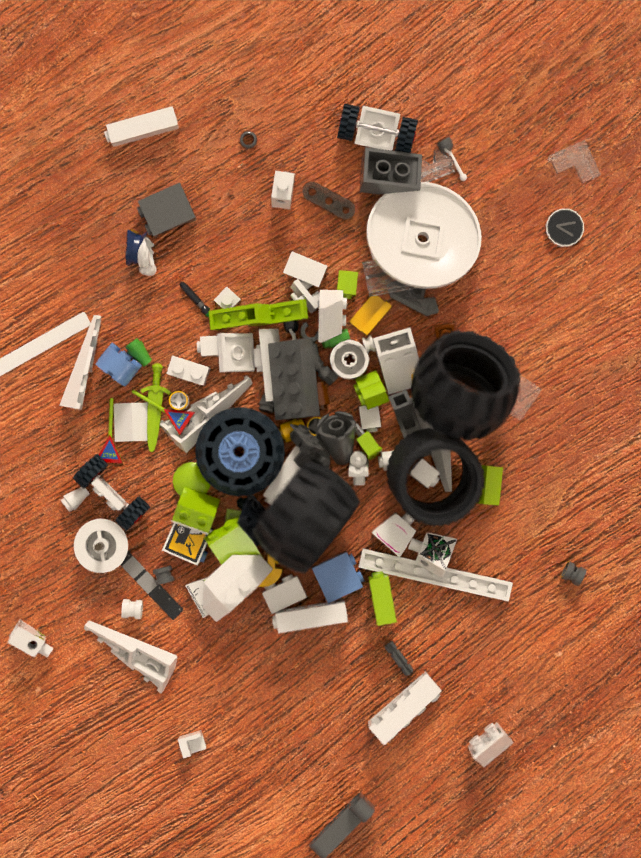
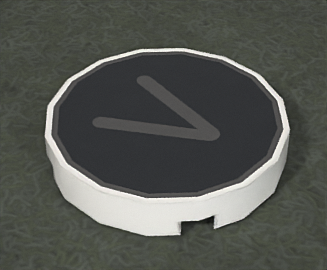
[545,209,584,247]

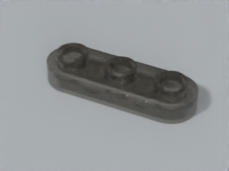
[303,182,355,220]

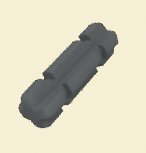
[385,641,414,676]

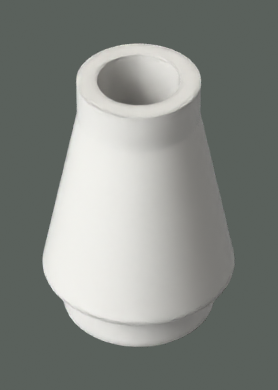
[60,487,90,512]

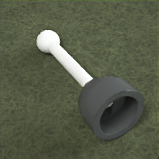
[436,137,467,181]

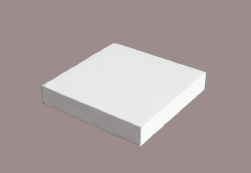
[218,333,255,372]

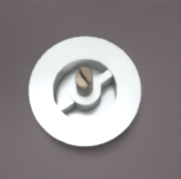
[74,519,128,573]

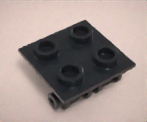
[237,494,266,546]

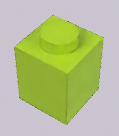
[337,270,358,300]

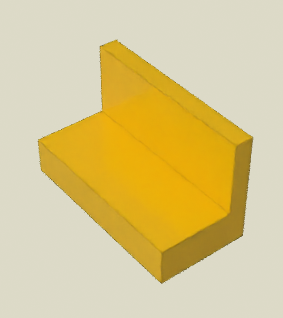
[349,293,392,337]

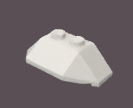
[203,555,273,622]

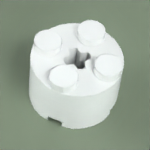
[330,340,369,380]

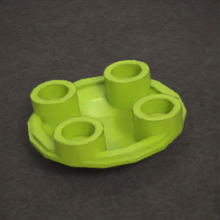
[173,462,210,496]

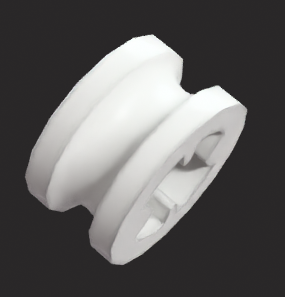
[362,335,376,354]

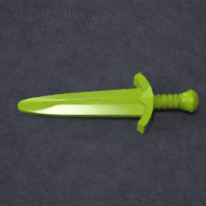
[140,363,171,452]

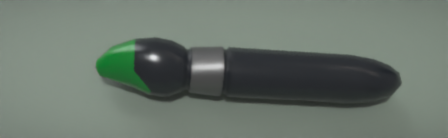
[180,282,210,317]

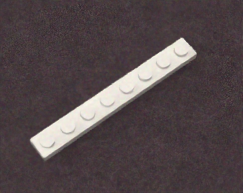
[359,548,513,602]

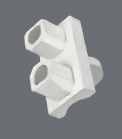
[290,279,320,314]
[349,451,369,485]

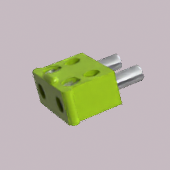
[355,423,382,460]

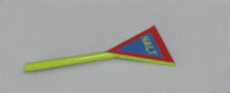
[132,390,195,436]
[99,398,123,463]

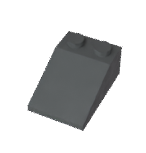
[359,147,422,195]

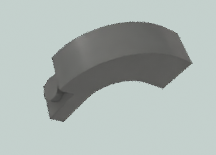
[388,390,432,460]

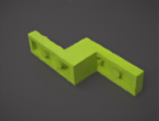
[209,299,308,330]

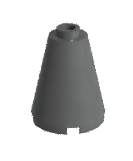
[317,411,356,465]

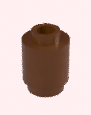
[317,382,330,410]

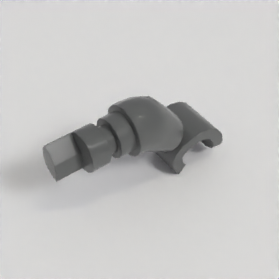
[299,322,338,386]

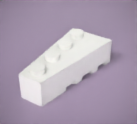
[368,671,442,745]

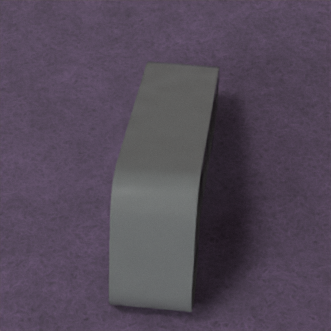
[309,792,375,858]

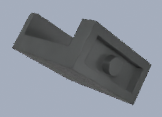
[137,183,197,238]

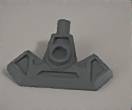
[387,281,439,316]

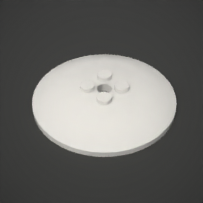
[366,182,481,289]

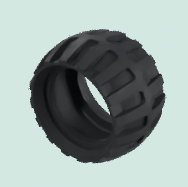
[411,330,520,441]
[253,462,360,573]

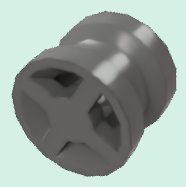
[153,565,175,585]

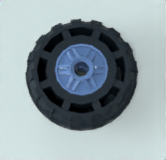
[195,407,285,496]

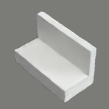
[283,251,328,287]

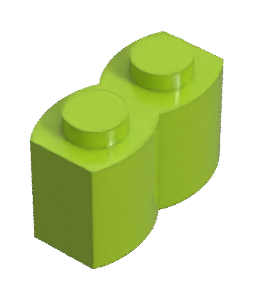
[353,370,389,410]

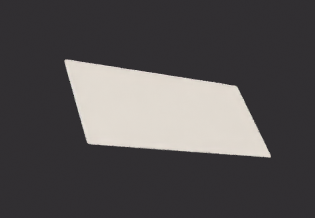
[259,329,280,401]

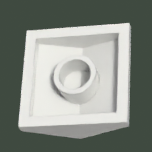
[114,403,148,442]

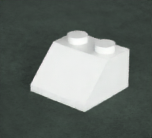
[318,290,347,342]

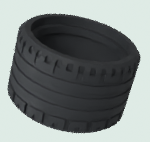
[386,427,484,526]

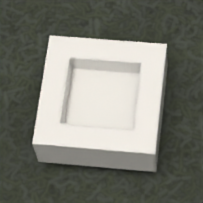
[214,287,241,309]

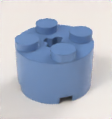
[96,342,142,387]

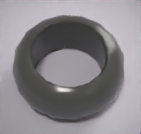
[240,131,257,149]

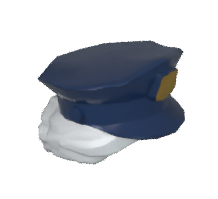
[125,229,157,276]

